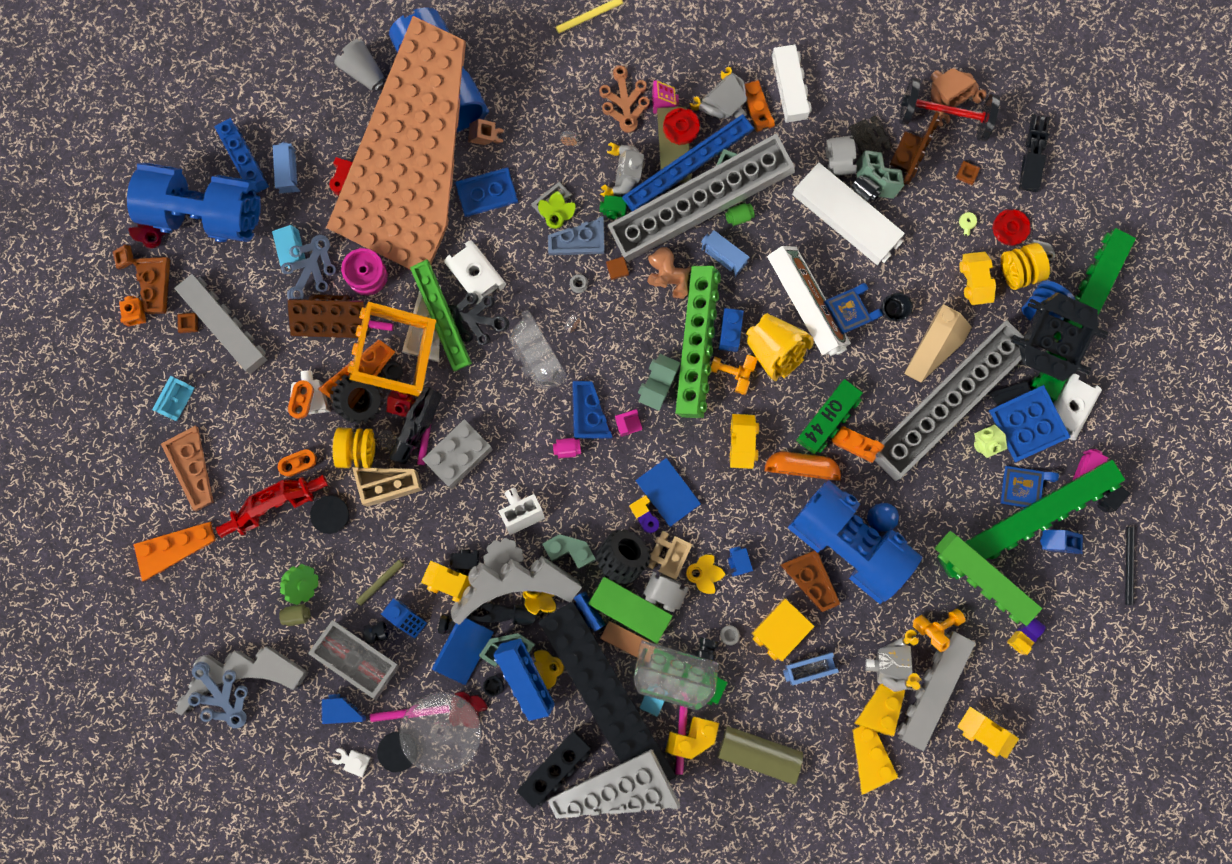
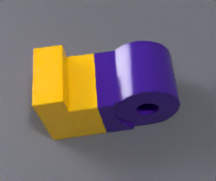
[629,496,659,533]
[1007,618,1046,655]

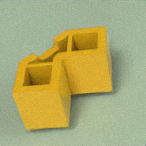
[960,252,996,305]
[730,414,759,469]
[421,561,471,602]
[958,707,1019,759]
[665,717,719,759]

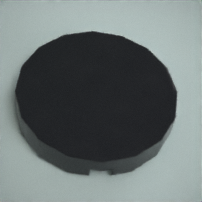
[310,495,350,534]
[377,731,418,773]

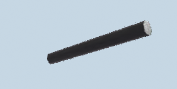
[1125,527,1135,606]

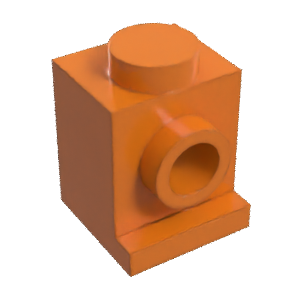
[119,296,146,327]

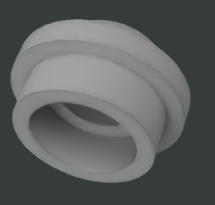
[569,274,588,293]

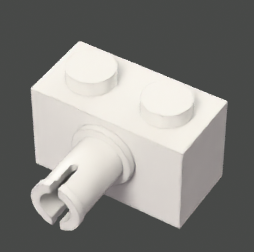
[499,488,545,535]

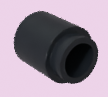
[852,175,881,202]

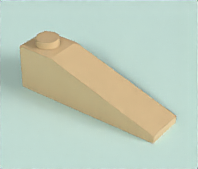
[904,304,972,382]

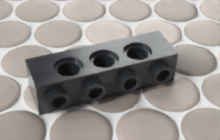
[517,730,591,809]

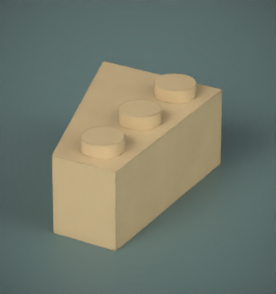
[352,467,423,507]

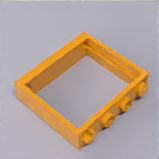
[348,302,436,396]

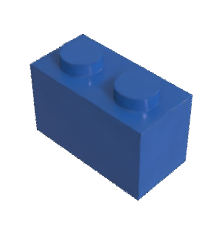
[718,308,743,352]

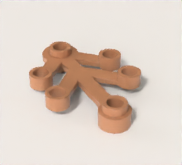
[600,66,649,133]

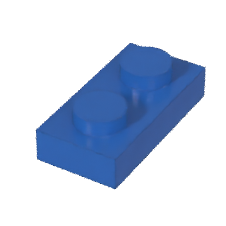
[574,591,606,632]

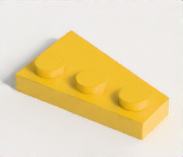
[854,684,905,736]
[853,726,898,795]

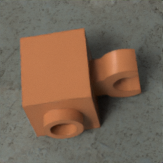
[468,119,504,145]

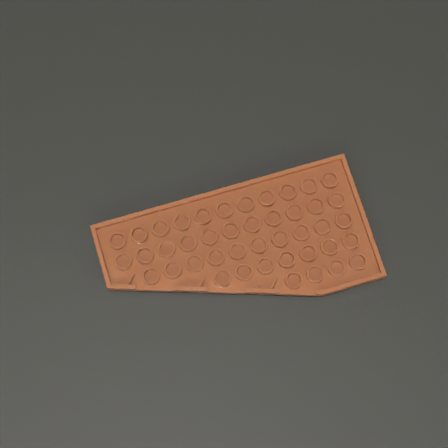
[326,16,466,270]

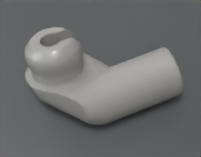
[1031,239,1055,261]

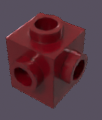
[387,390,416,417]

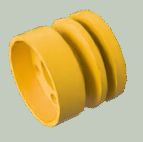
[1001,243,1050,290]
[333,427,375,468]

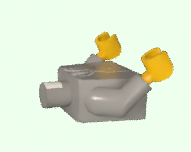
[690,67,747,119]
[600,143,644,197]
[865,630,921,692]

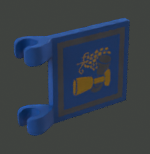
[824,283,883,334]
[1000,466,1059,508]

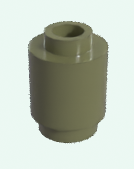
[279,604,311,626]

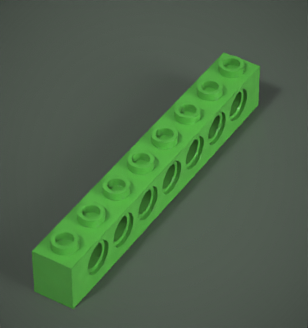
[675,266,721,418]

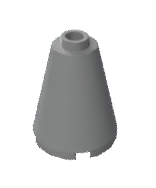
[334,39,385,91]

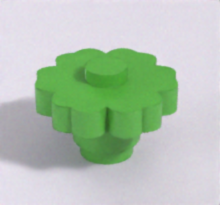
[280,564,318,605]

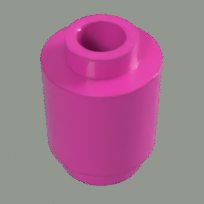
[553,438,581,459]

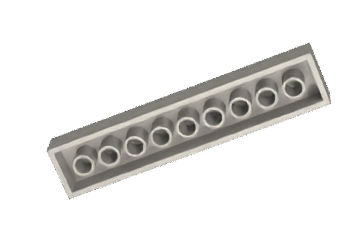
[608,133,795,262]
[874,320,1034,481]

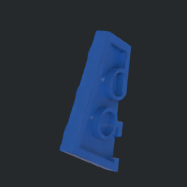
[572,381,613,439]

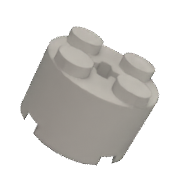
[825,136,857,176]
[644,571,689,612]

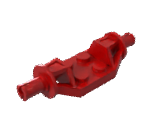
[216,475,328,538]

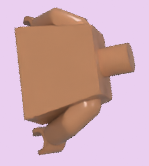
[930,69,986,127]

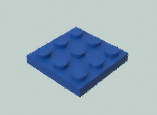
[989,385,1071,462]

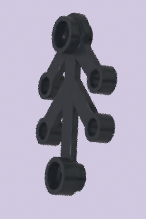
[448,293,510,345]

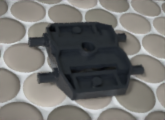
[1011,293,1108,381]

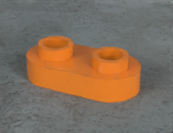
[288,380,314,419]
[278,449,317,477]

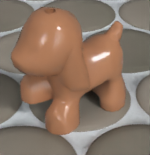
[647,247,691,299]

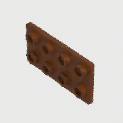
[890,111,940,189]
[287,294,364,338]

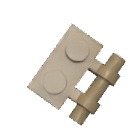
[647,531,693,580]

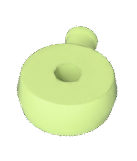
[959,212,977,236]

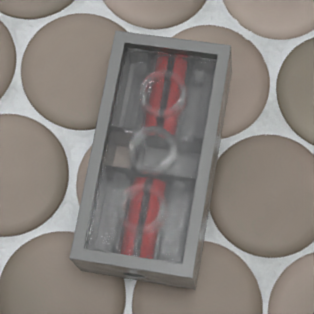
[308,620,399,700]

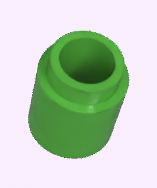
[725,203,755,226]

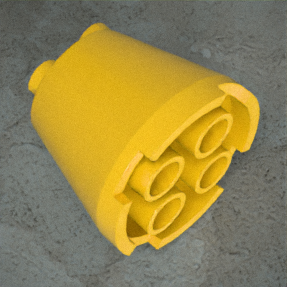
[746,313,814,381]

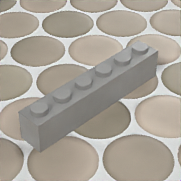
[174,274,268,374]
[897,631,975,751]

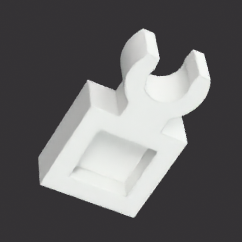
[332,748,371,777]

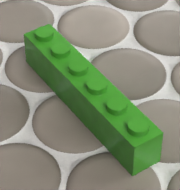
[934,531,1043,626]

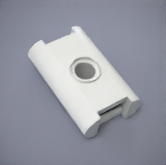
[444,241,506,304]
[1053,374,1102,440]

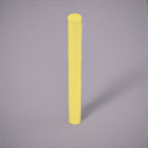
[556,0,623,33]

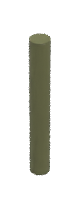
[355,560,404,606]

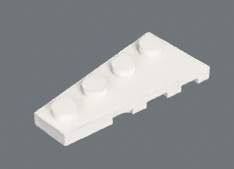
[402,285,441,362]

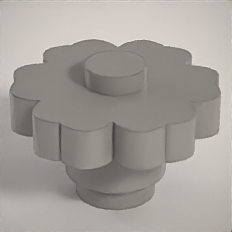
[484,538,524,574]

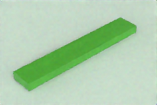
[410,259,472,372]

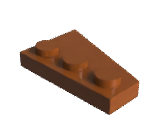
[133,257,170,314]
[780,551,840,612]

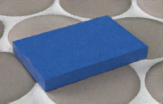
[455,167,518,217]
[635,458,701,527]
[431,618,494,685]

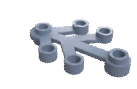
[281,235,336,299]
[188,662,248,728]

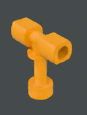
[711,355,758,395]
[913,609,965,652]

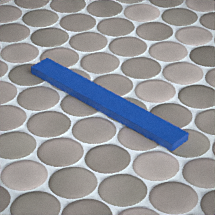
[622,114,754,211]

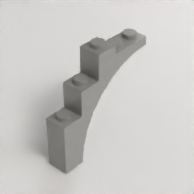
[451,556,582,625]
[175,647,309,716]

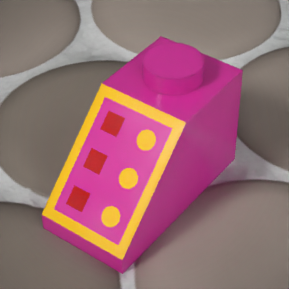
[652,80,679,114]

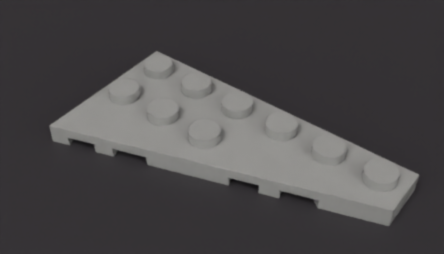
[547,749,680,819]

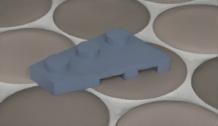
[548,216,604,255]

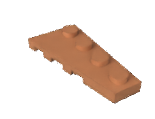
[161,426,214,512]

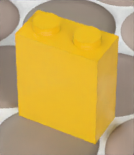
[751,599,814,661]

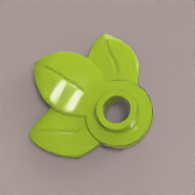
[538,191,575,229]

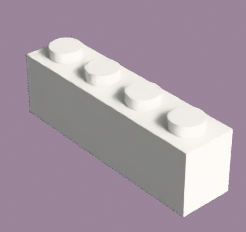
[772,45,811,123]

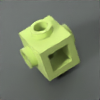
[974,424,1007,458]

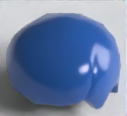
[867,503,899,532]

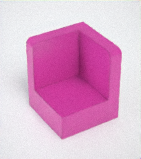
[615,409,642,437]

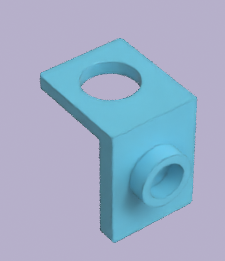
[640,684,668,716]

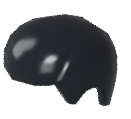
[881,293,913,322]

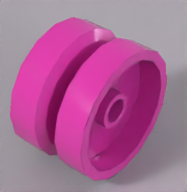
[341,248,388,296]

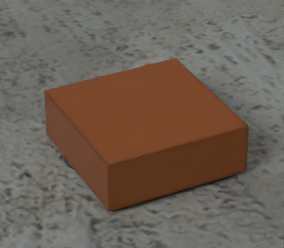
[956,161,980,185]
[113,244,134,269]
[606,257,629,280]
[178,313,198,333]

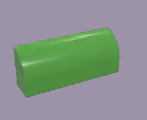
[589,577,673,643]

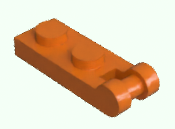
[745,80,775,132]
[831,426,884,463]

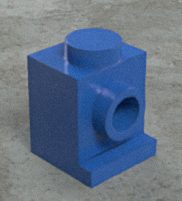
[728,546,753,577]

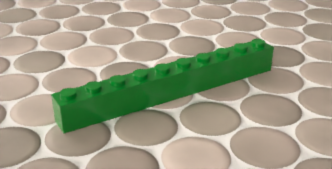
[1030,228,1136,402]
[937,460,1125,580]

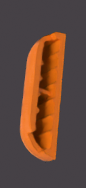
[764,451,841,481]

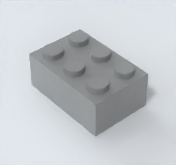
[422,419,493,490]

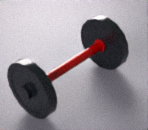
[899,77,1000,142]

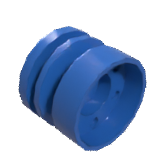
[1022,280,1075,321]

